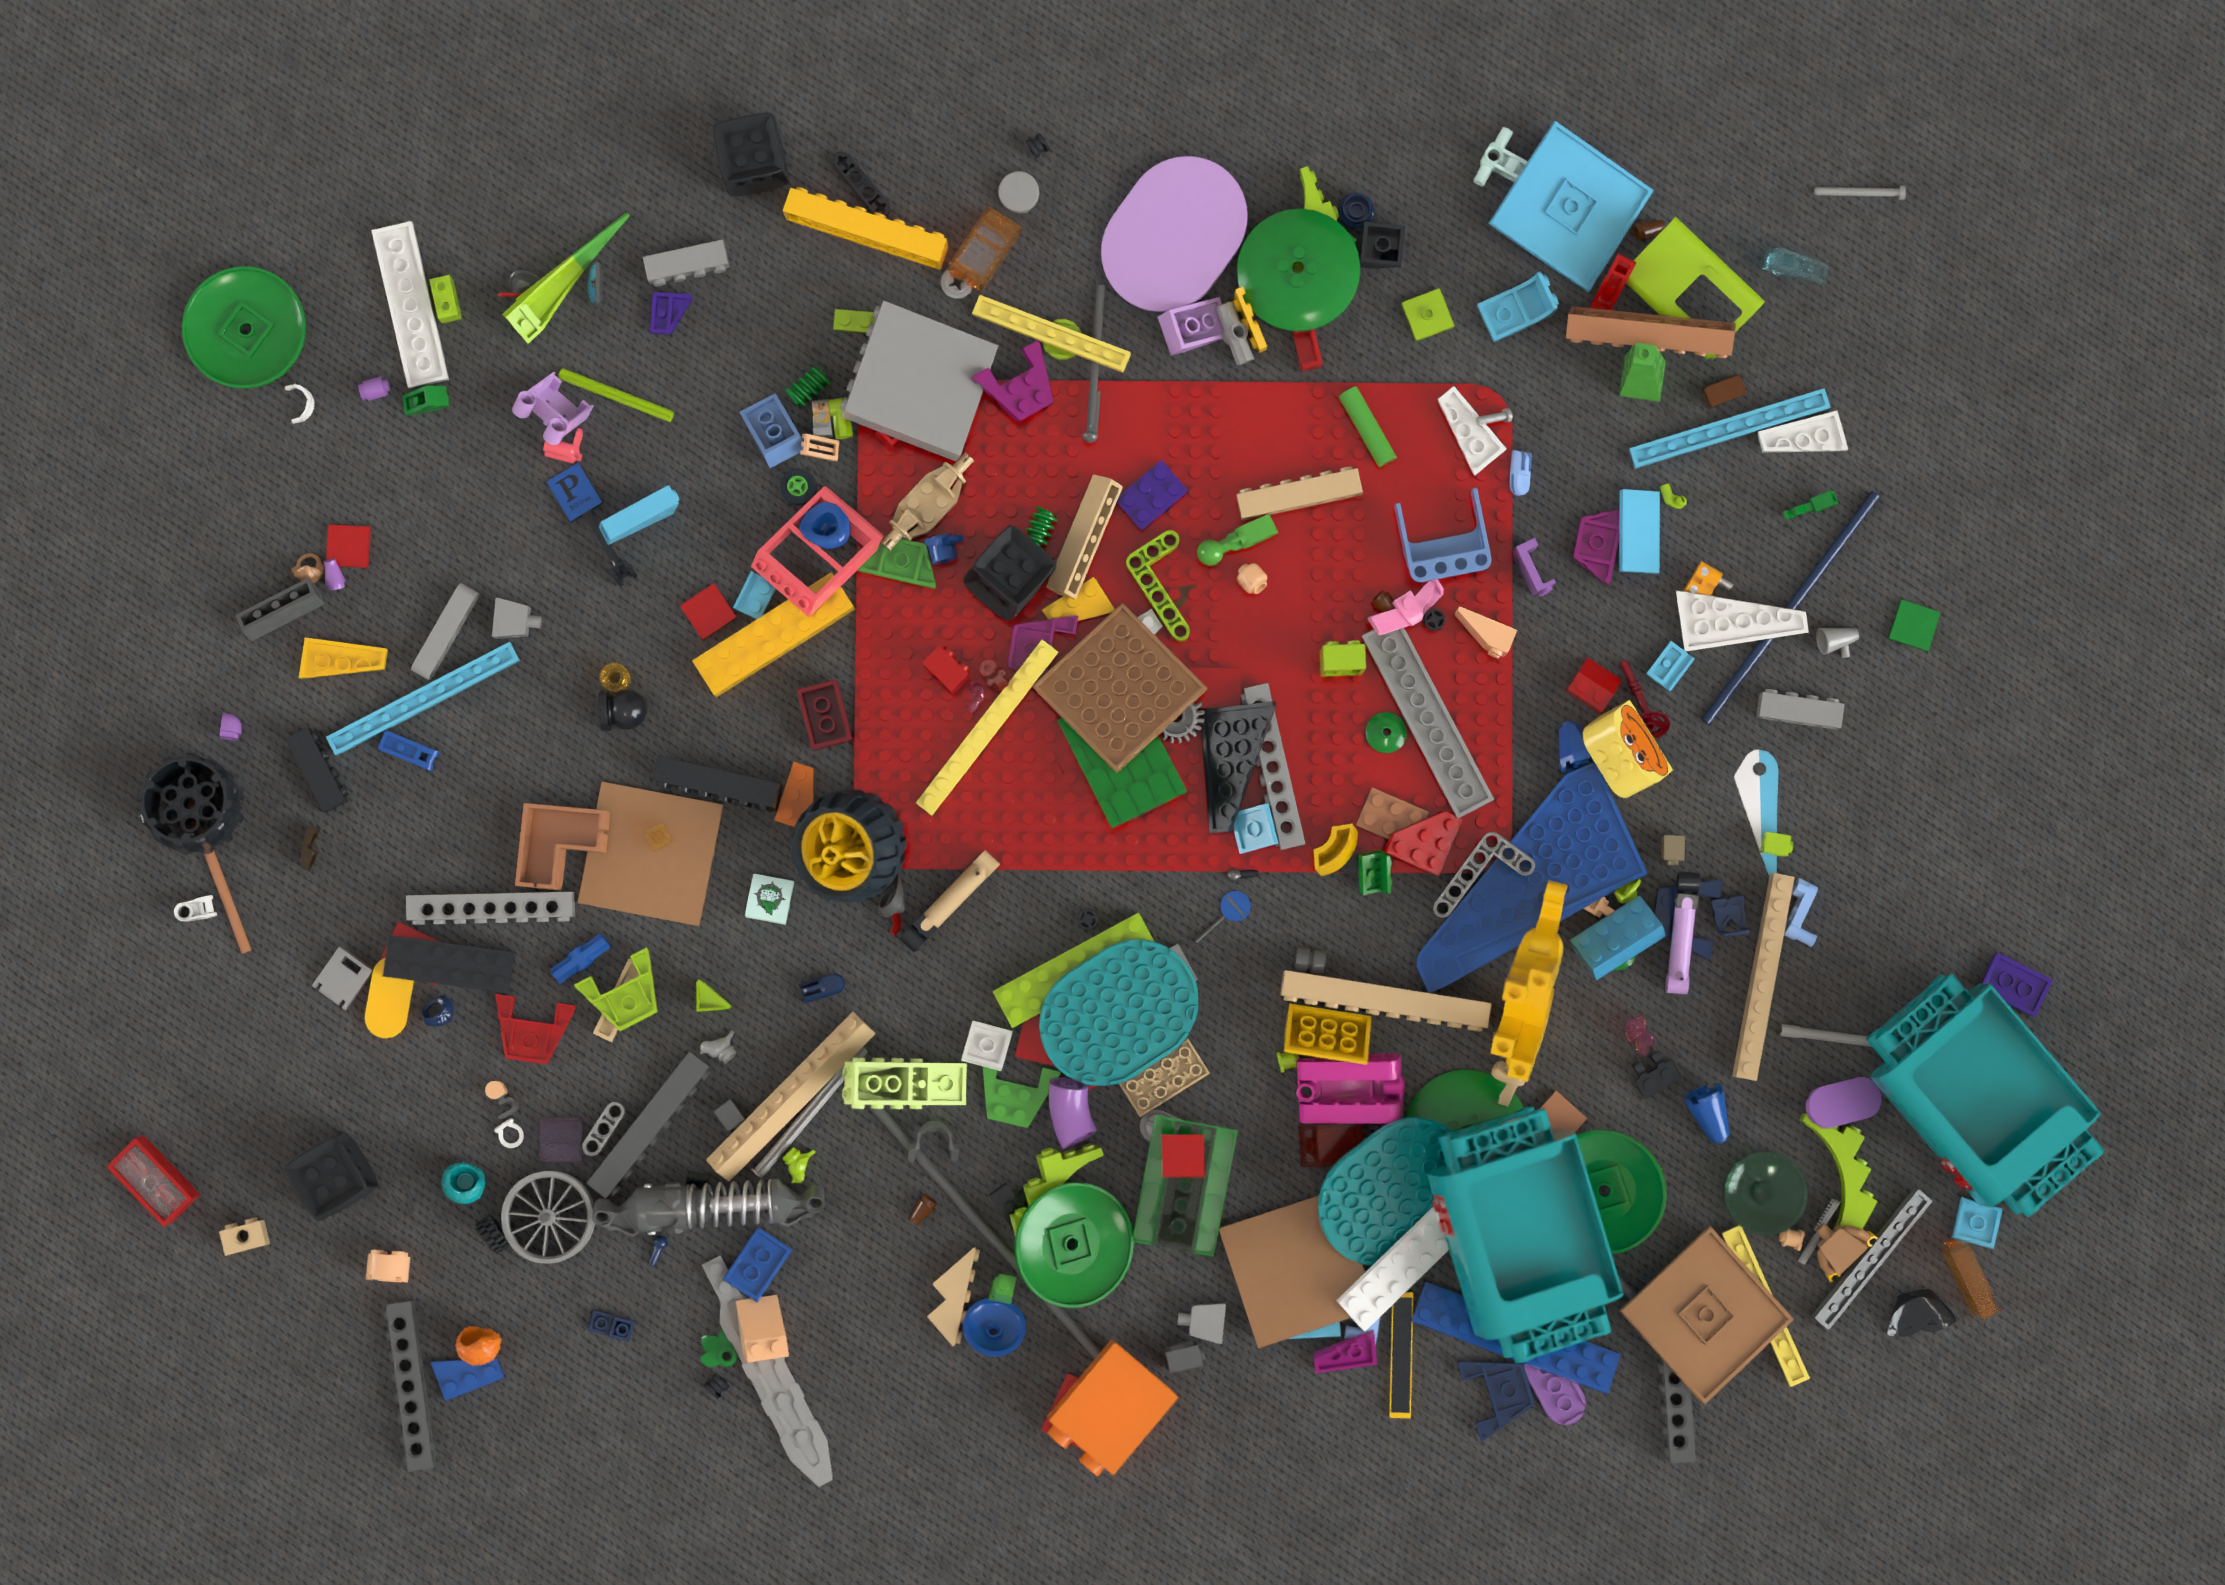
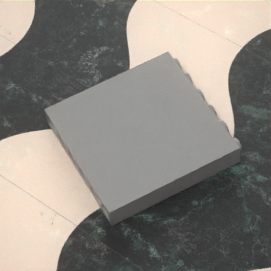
[840,300,998,461]

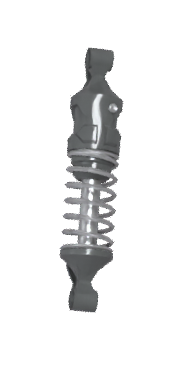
[592,1178,825,1237]

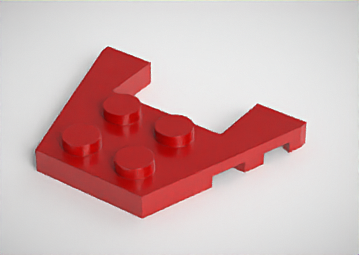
[495,994,577,1064]

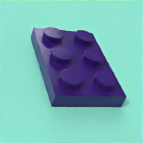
[1116,460,1188,532]
[1980,952,2053,1017]

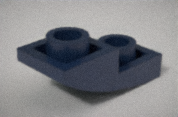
[587,1309,635,1342]

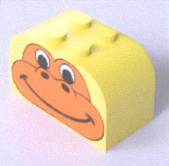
[1583,700,1673,798]

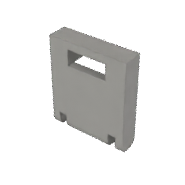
[312,946,373,1010]

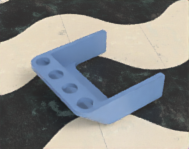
[1394,488,1491,582]

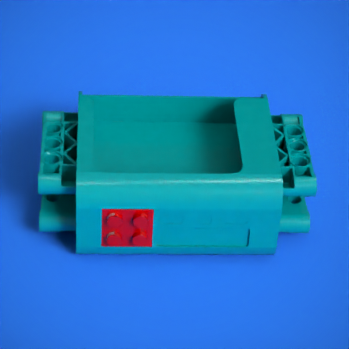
[1866,973,2104,1217]
[1426,1106,1623,1363]

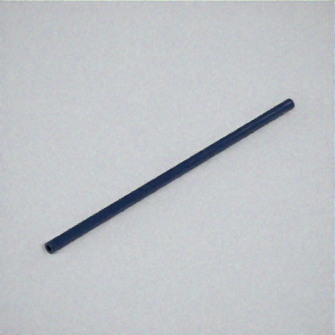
[1701,491,1880,725]

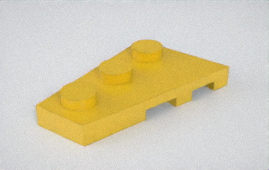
[1232,287,1267,353]
[1042,577,1115,621]

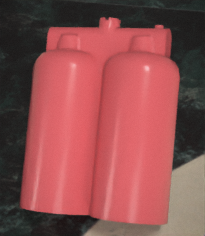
[543,428,583,463]

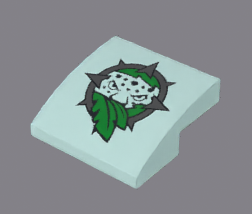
[745,874,794,925]

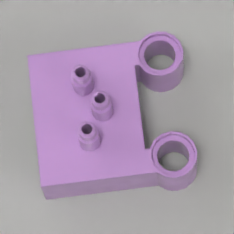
[512,372,593,445]

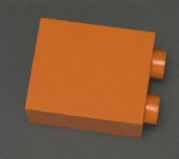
[1047,1339,1179,1476]

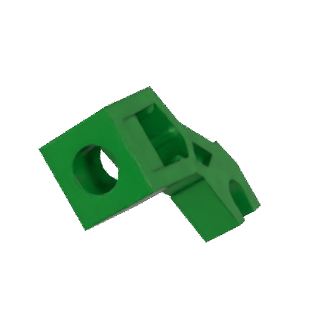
[1783,490,1839,520]

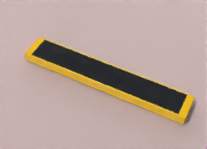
[1389,1292,1413,1418]

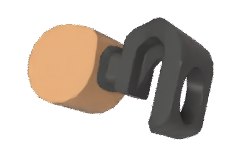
[485,1081,519,1119]

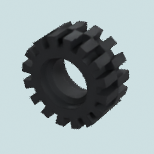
[475,1214,510,1254]

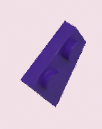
[650,292,693,335]

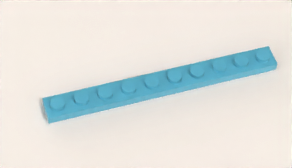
[1629,388,1831,469]
[326,642,520,756]

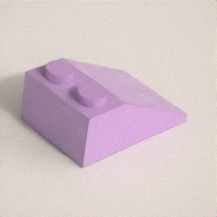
[1158,297,1224,355]

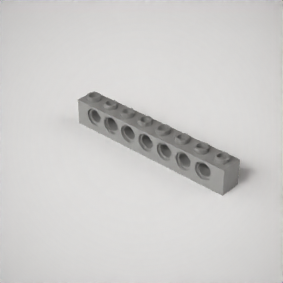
[1240,683,1305,851]
[406,892,575,925]

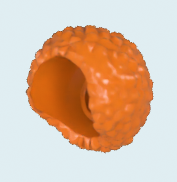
[455,1326,501,1366]

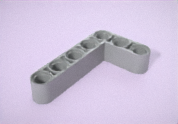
[1433,831,1535,918]

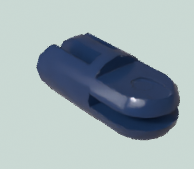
[799,974,845,1004]

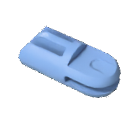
[1509,450,1532,496]

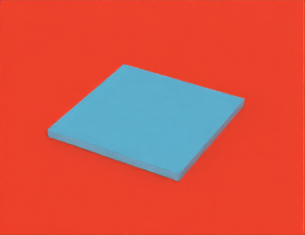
[1488,121,1654,293]

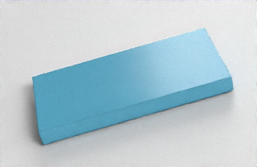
[1619,489,1660,574]

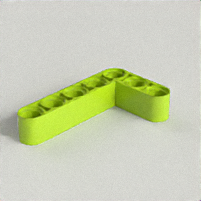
[1126,530,1190,642]

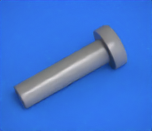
[1476,408,1512,425]

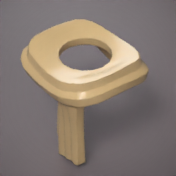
[1492,1061,1526,1107]

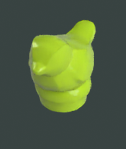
[782,1147,816,1184]

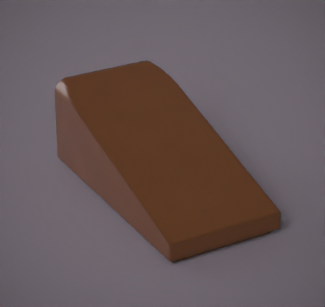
[1701,375,1747,409]

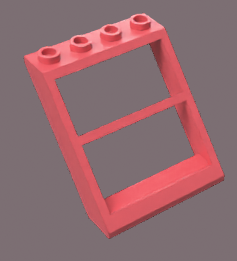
[751,486,884,617]

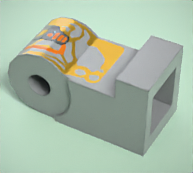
[812,399,834,438]

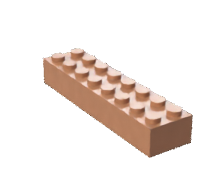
[1566,306,1736,358]

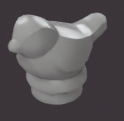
[700,1031,737,1064]

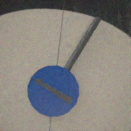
[1194,891,1251,943]

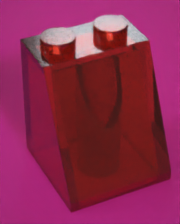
[1298,1123,1364,1167]

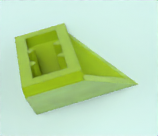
[696,979,732,1012]

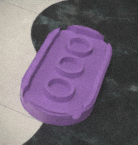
[1806,1077,1882,1128]
[1523,1364,1586,1425]

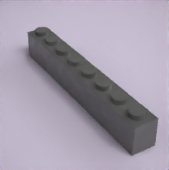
[586,1051,711,1199]

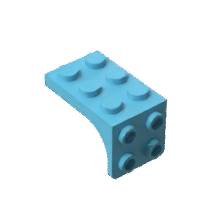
[1477,271,1559,342]

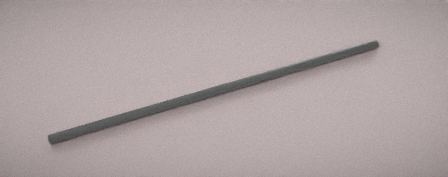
[867,1105,1101,1359]

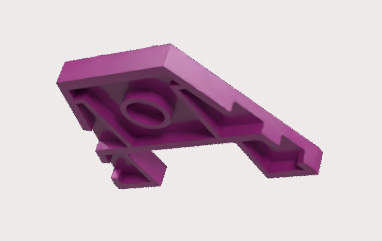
[971,340,1053,422]
[1008,615,1078,681]

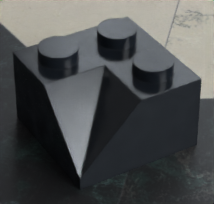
[1359,221,1405,269]

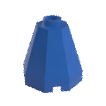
[1559,721,1594,773]

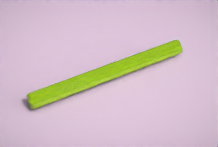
[558,368,674,422]

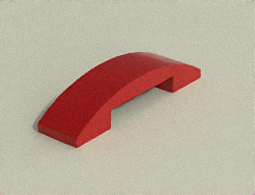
[1589,253,1637,310]

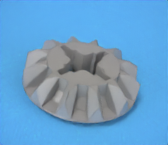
[941,266,974,299]

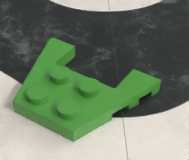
[982,1066,1061,1128]

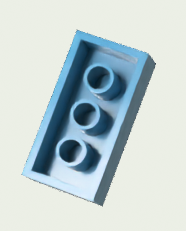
[1571,896,1666,980]

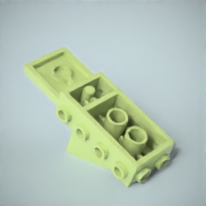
[842,1058,967,1109]

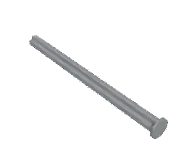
[751,1047,868,1180]

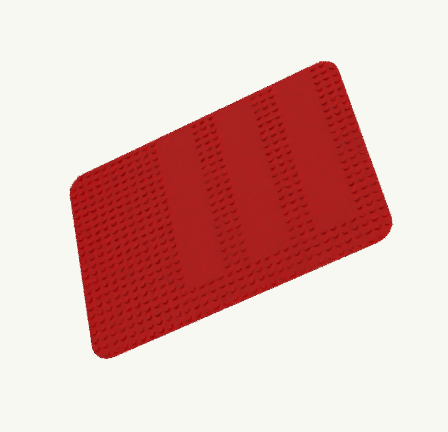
[854,380,1512,874]

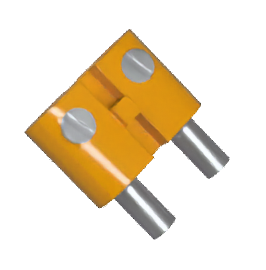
[1683,561,1733,596]

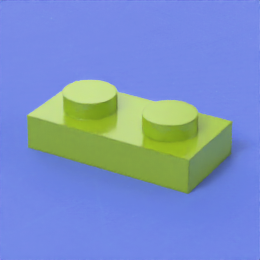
[833,309,876,333]

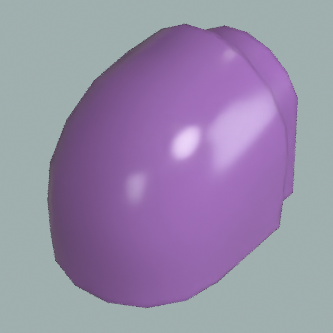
[219,712,242,741]

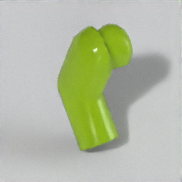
[1659,484,1687,509]

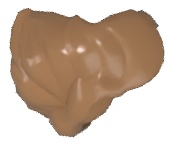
[292,553,325,583]

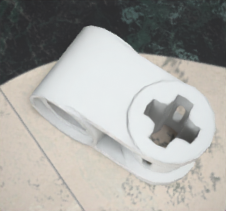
[174,895,217,922]

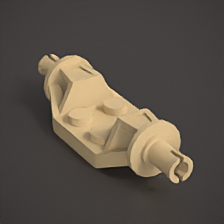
[881,452,974,551]

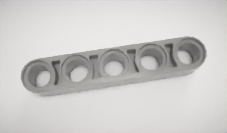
[411,583,479,680]

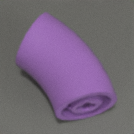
[1049,1077,1097,1150]

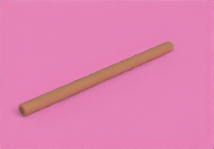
[187,800,252,954]

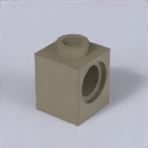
[1661,835,1685,865]

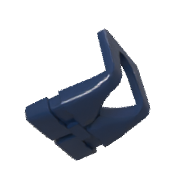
[1711,895,1750,937]

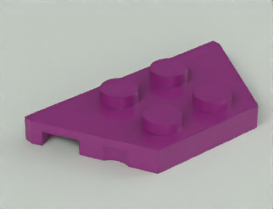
[1572,509,1619,585]

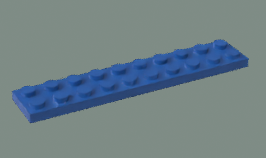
[1411,1282,1621,1394]

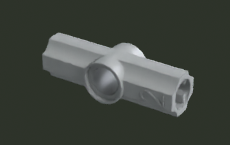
[1216,302,1254,365]

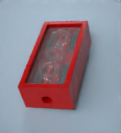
[107,1135,201,1227]

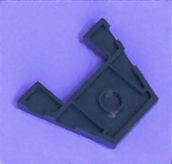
[1654,879,1723,959]
[1457,1361,1535,1441]

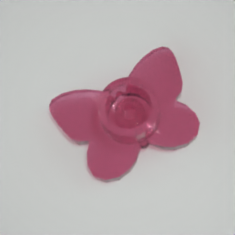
[1626,1014,1655,1057]

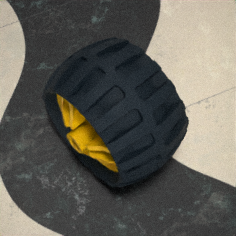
[790,789,907,903]

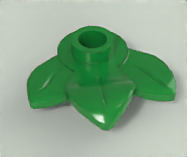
[700,1329,737,1367]

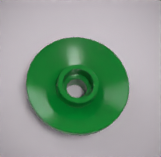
[1365,712,1407,753]

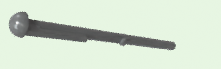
[1082,285,1105,443]

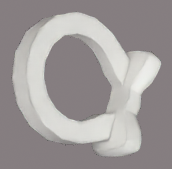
[494,1117,524,1148]

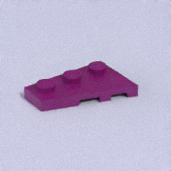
[1313,1330,1377,1373]

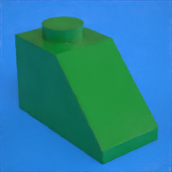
[402,386,449,416]

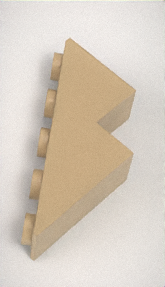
[927,1247,980,1346]

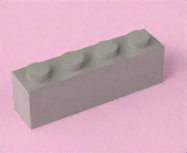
[643,240,730,286]
[1756,689,1845,730]

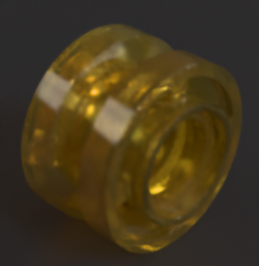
[600,663,631,693]

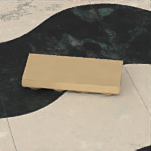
[1119,1038,1210,1117]

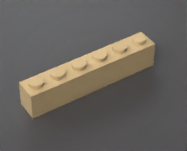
[1236,466,1363,521]
[1046,474,1123,599]

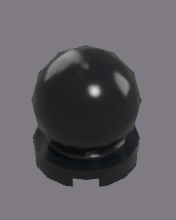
[598,689,647,731]

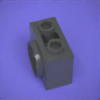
[1164,1340,1206,1373]

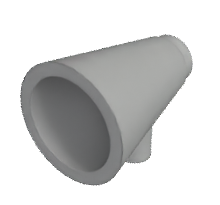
[1816,628,1859,658]

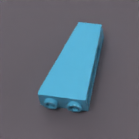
[599,485,679,545]

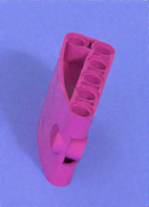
[1296,1054,1405,1123]

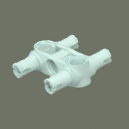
[1473,127,1528,187]

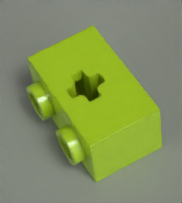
[429,275,462,324]

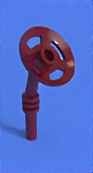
[1619,659,1670,739]

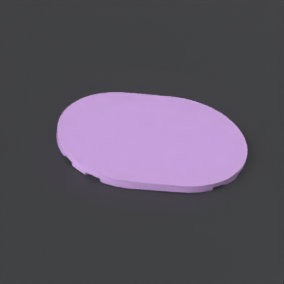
[1101,156,1248,312]

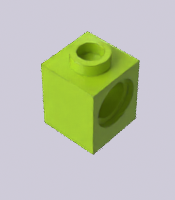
[1760,832,1793,857]

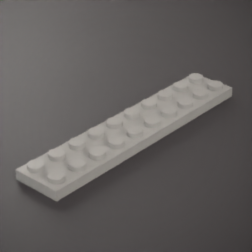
[1361,628,1494,819]

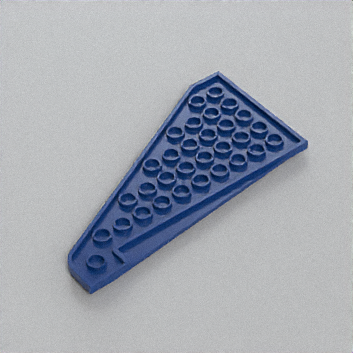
[1416,762,1648,993]

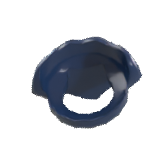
[422,995,453,1027]

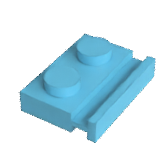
[733,571,776,619]
[1646,641,1695,692]

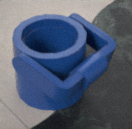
[925,533,964,565]

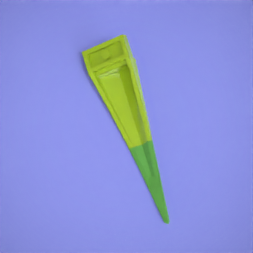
[502,213,630,343]

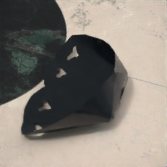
[1885,1289,1956,1337]

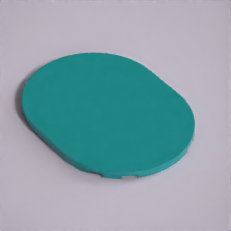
[1039,939,1198,1086]
[1318,1117,1453,1265]

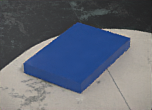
[723,1227,792,1302]

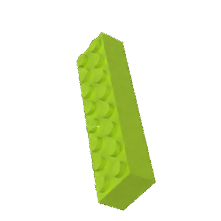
[992,913,1154,1028]

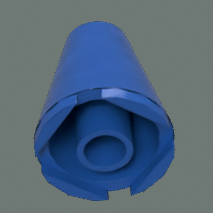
[1683,1083,1730,1144]

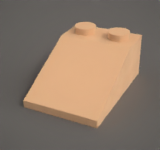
[1454,606,1517,659]
[736,1295,789,1363]

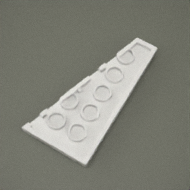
[1676,590,1809,651]

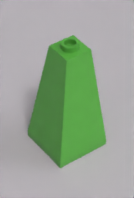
[1619,343,1666,402]

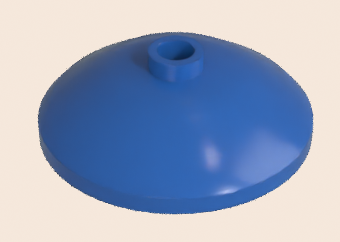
[963,1298,1026,1357]

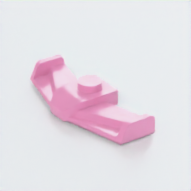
[1367,579,1444,636]

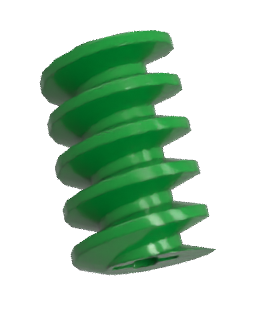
[785,366,831,407]
[1025,507,1058,550]

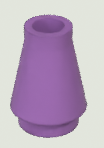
[324,559,346,590]

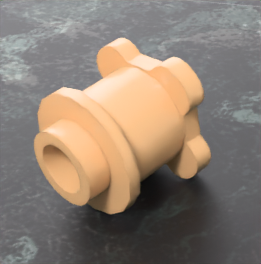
[1779,1226,1805,1251]

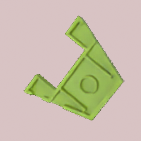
[574,948,658,1031]

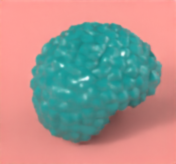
[441,1162,485,1204]

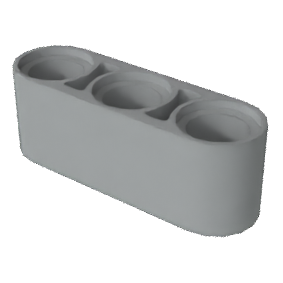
[582,1102,626,1156]

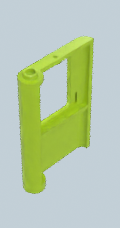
[1626,216,1765,360]

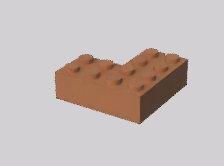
[515,803,611,891]

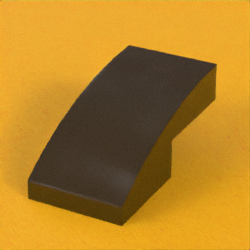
[301,826,320,871]

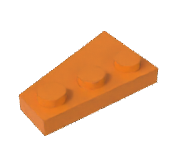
[774,762,814,827]

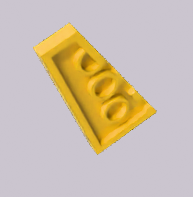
[299,638,388,679]

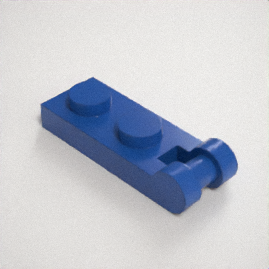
[378,730,440,771]

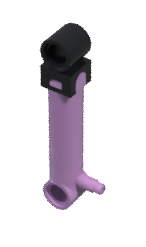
[1665,871,1700,994]

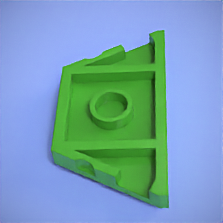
[858,535,936,589]

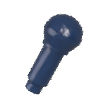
[649,1235,667,1267]

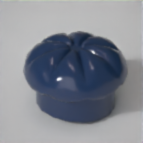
[1338,193,1375,229]

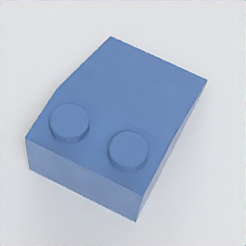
[739,393,803,468]

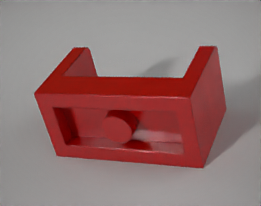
[1292,329,1323,372]

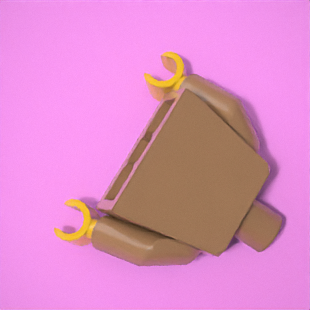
[1816,1223,1878,1282]

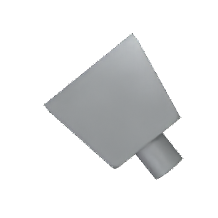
[492,598,542,639]
[1177,1303,1226,1344]

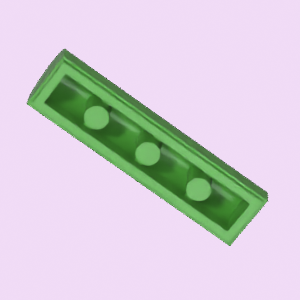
[1339,386,1397,468]

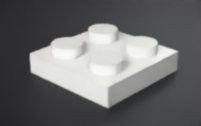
[961,1021,1013,1071]

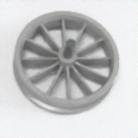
[501,1171,595,1264]

